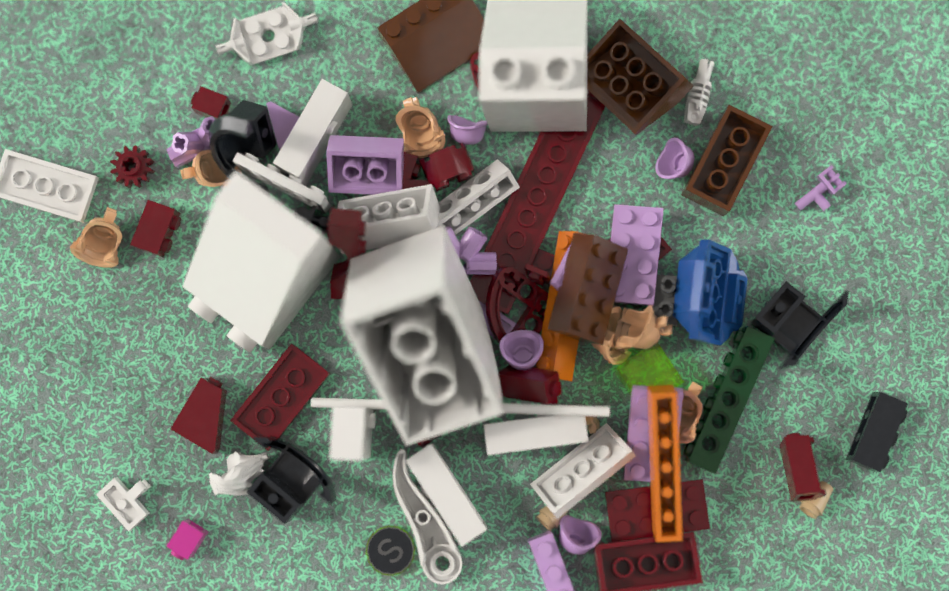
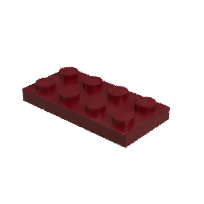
[230,343,331,451]
[604,479,710,542]

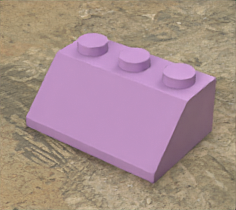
[326,135,404,195]

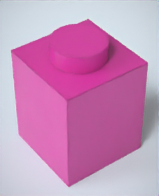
[166,519,209,560]

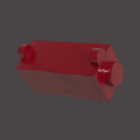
[498,365,562,405]
[780,433,826,502]

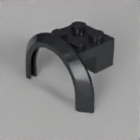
[209,100,277,196]
[751,281,848,370]
[247,436,337,525]

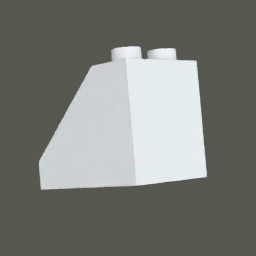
[479,0,588,132]
[183,171,340,353]

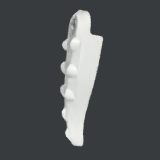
[393,449,463,584]

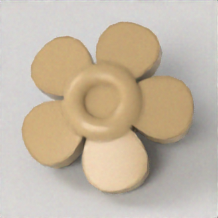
[585,405,600,434]

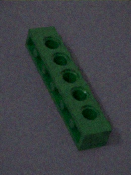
[683,326,775,474]

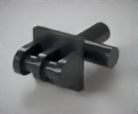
[294,205,328,230]

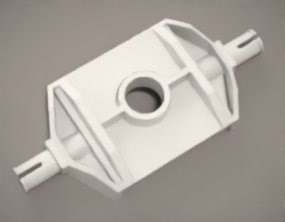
[215,2,318,66]

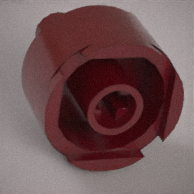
[419,143,475,192]

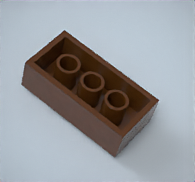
[681,105,773,217]
[548,233,628,345]

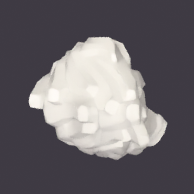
[209,451,269,496]

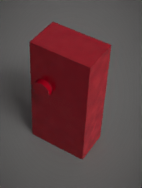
[593,532,703,591]

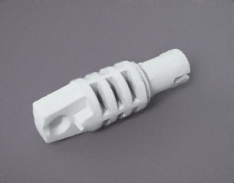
[684,59,715,126]

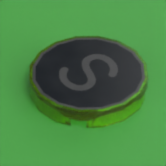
[366,525,415,576]

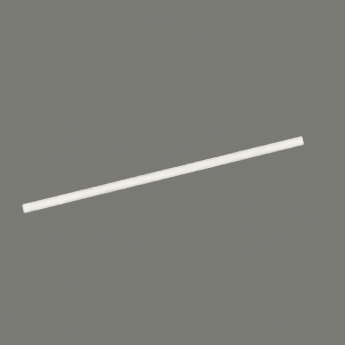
[311,398,610,417]

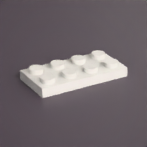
[0,149,99,223]
[233,152,331,214]
[530,423,636,519]

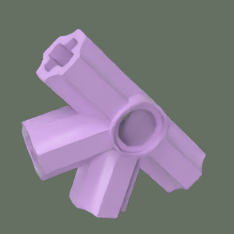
[167,116,216,168]
[445,226,497,275]

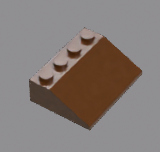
[377,0,484,93]
[587,18,694,135]

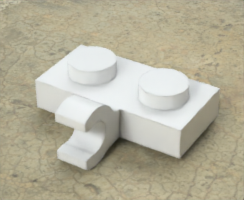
[96,477,151,531]

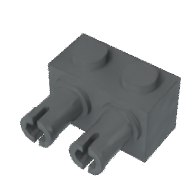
[652,274,679,328]

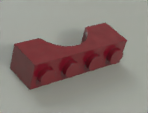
[327,208,367,300]

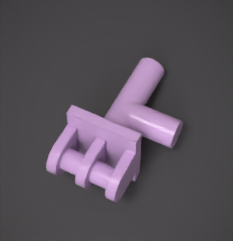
[794,165,847,211]

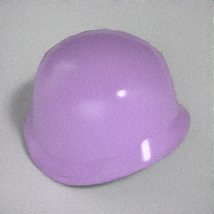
[447,115,488,145]
[655,137,695,180]
[500,330,543,370]
[559,515,602,555]

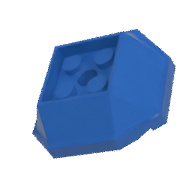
[673,240,748,346]

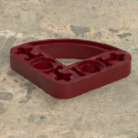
[486,266,548,345]

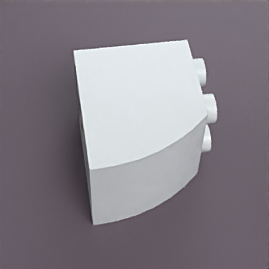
[341,225,503,446]

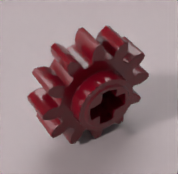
[110,145,155,189]

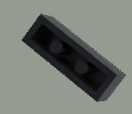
[845,392,908,472]

